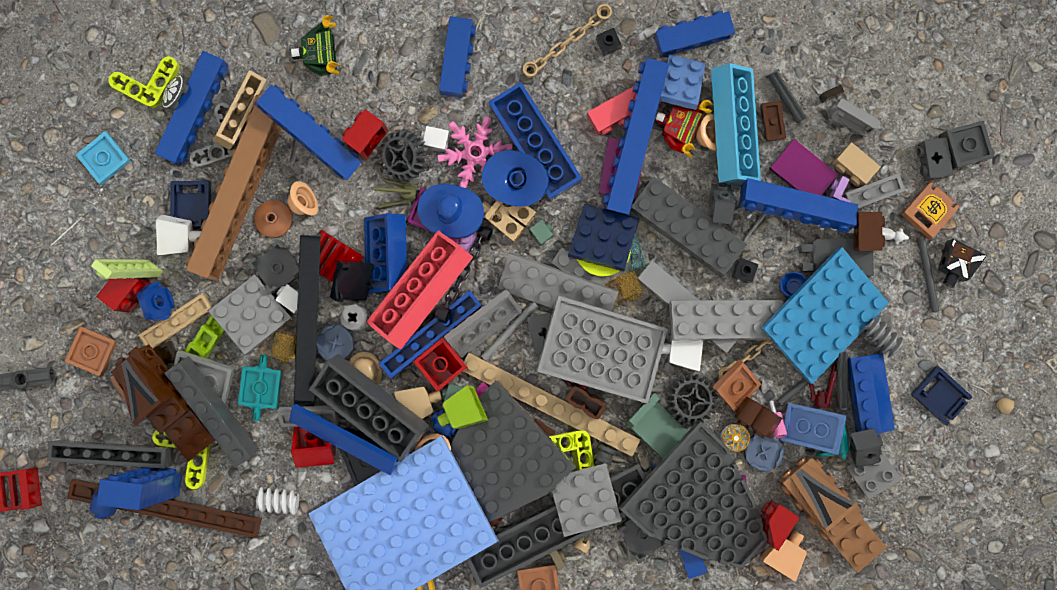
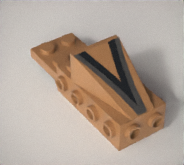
[778,456,887,573]

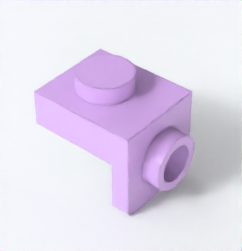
[829,176,851,203]

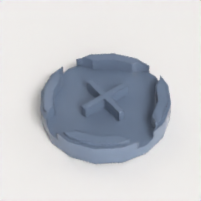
[316,324,355,360]
[744,434,784,472]

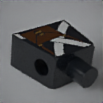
[938,239,987,288]

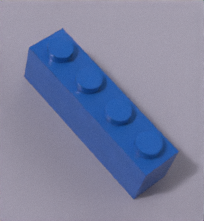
[654,11,735,58]
[439,16,476,98]

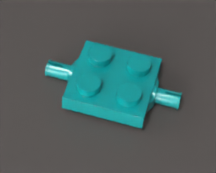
[238,355,282,421]

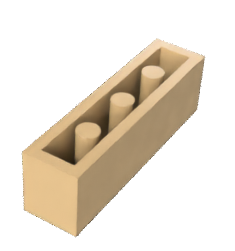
[212,70,267,150]

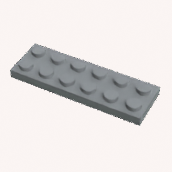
[497,252,619,311]
[669,300,783,341]

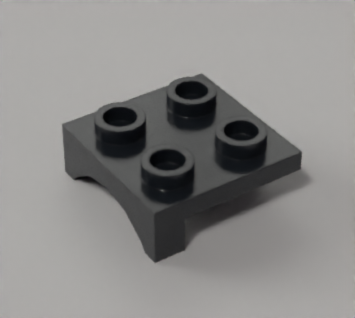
[330,260,375,302]

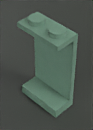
[625,393,688,459]

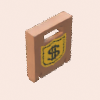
[901,181,960,240]

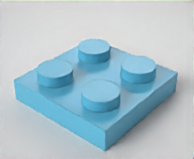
[76,131,131,185]

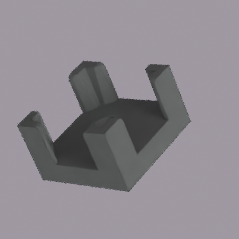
[939,121,994,170]
[247,240,299,295]
[616,518,669,564]

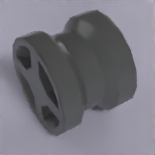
[593,444,616,465]

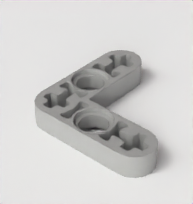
[190,102,240,168]

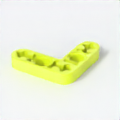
[108,56,180,108]
[152,430,210,489]
[549,430,594,471]

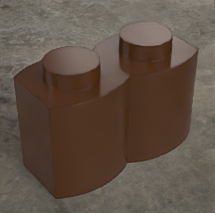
[566,383,606,419]
[735,397,783,439]

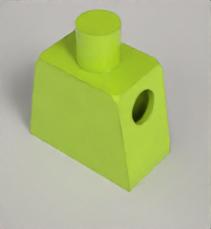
[437,385,488,429]

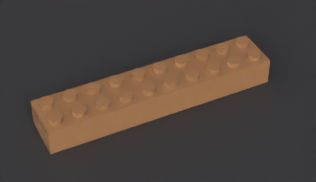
[186,90,282,282]

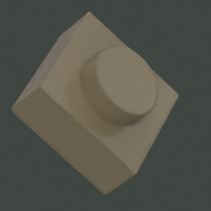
[550,549,567,570]

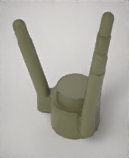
[371,178,416,209]

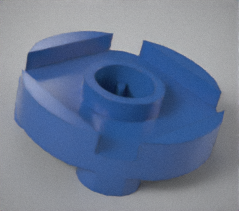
[137,282,174,322]

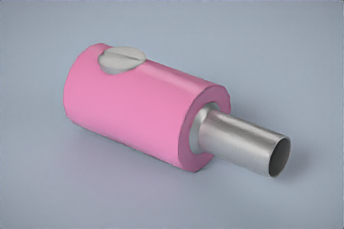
[767,401,787,439]

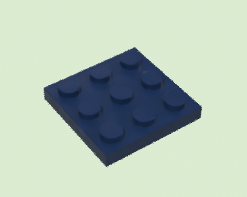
[568,204,639,272]

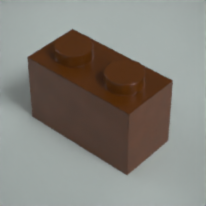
[854,212,885,251]

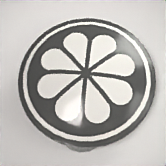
[162,75,189,111]

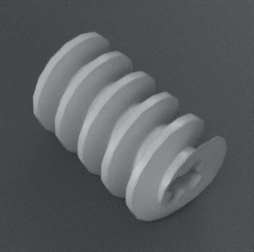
[341,305,370,331]
[860,316,904,358]

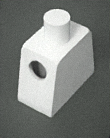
[156,215,202,255]
[661,336,703,371]

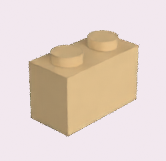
[832,142,881,187]

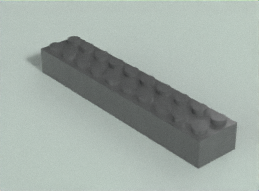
[466,462,646,588]

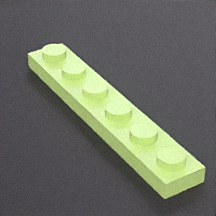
[91,259,163,279]

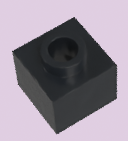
[596,28,621,56]
[732,258,759,284]

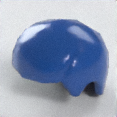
[779,272,807,299]

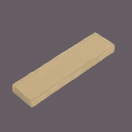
[138,293,213,348]

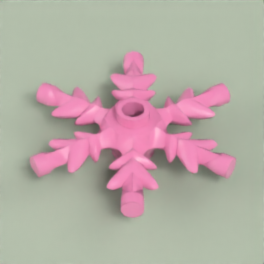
[437,116,513,188]

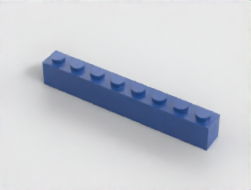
[603,58,669,215]

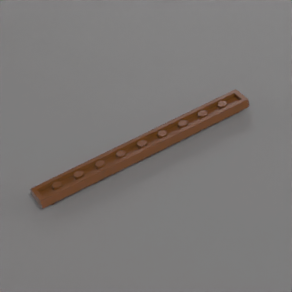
[67,479,262,538]

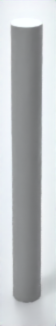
[481,302,538,361]

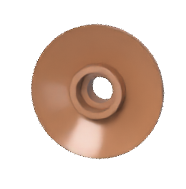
[254,200,292,238]

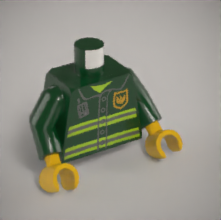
[291,15,340,76]

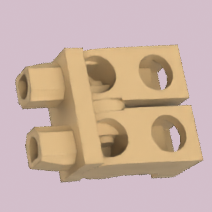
[482,195,537,244]

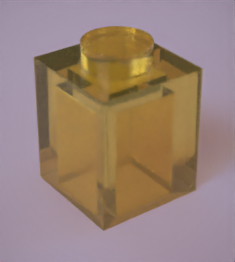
[615,270,643,301]
[271,333,296,362]

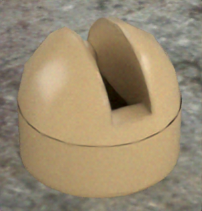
[996,398,1014,415]
[573,537,590,554]

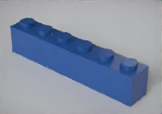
[154,51,228,166]
[253,85,362,180]
[739,178,858,233]
[378,290,482,379]

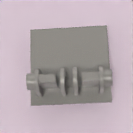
[846,453,902,499]

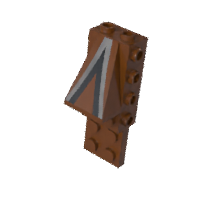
[111,344,215,462]

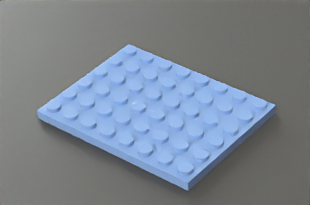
[309,436,499,590]

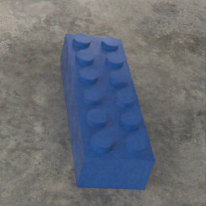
[488,82,582,202]
[97,467,182,510]

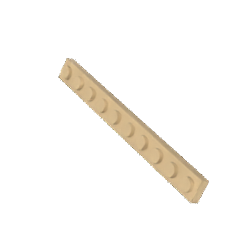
[463,353,641,456]

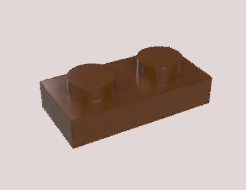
[760,101,786,142]

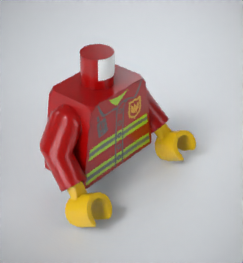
[654,100,713,158]

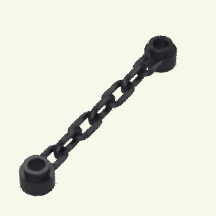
[435,226,493,324]

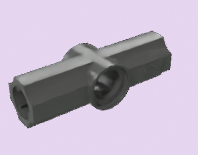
[0,367,56,391]

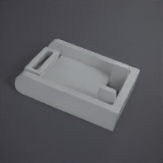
[827,98,881,137]

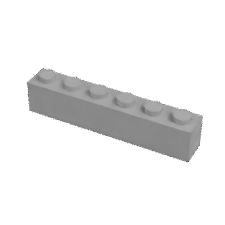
[636,261,737,353]

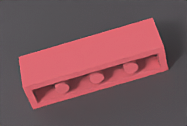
[587,87,662,136]

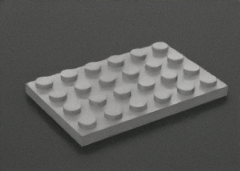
[536,296,668,404]

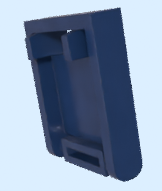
[170,181,211,227]
[910,366,972,426]

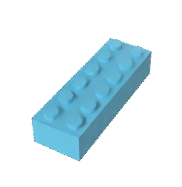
[711,63,761,185]

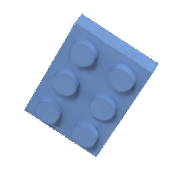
[660,54,706,110]
[780,403,846,454]

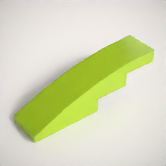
[184,315,225,359]

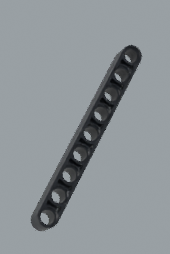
[294,235,321,407]

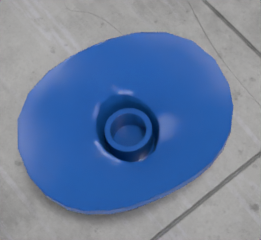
[482,150,549,207]
[417,184,484,239]

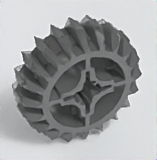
[378,129,429,181]
[666,373,718,425]

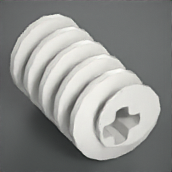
[256,487,299,515]

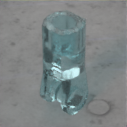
[630,234,646,271]

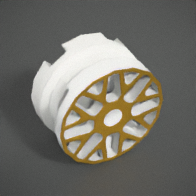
[720,424,750,452]

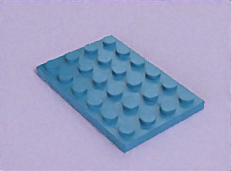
[761,247,889,384]

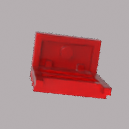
[319,230,364,282]
[0,467,42,512]

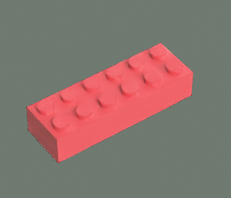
[366,230,473,350]

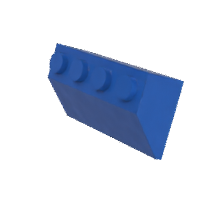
[364,213,407,293]
[848,353,895,434]

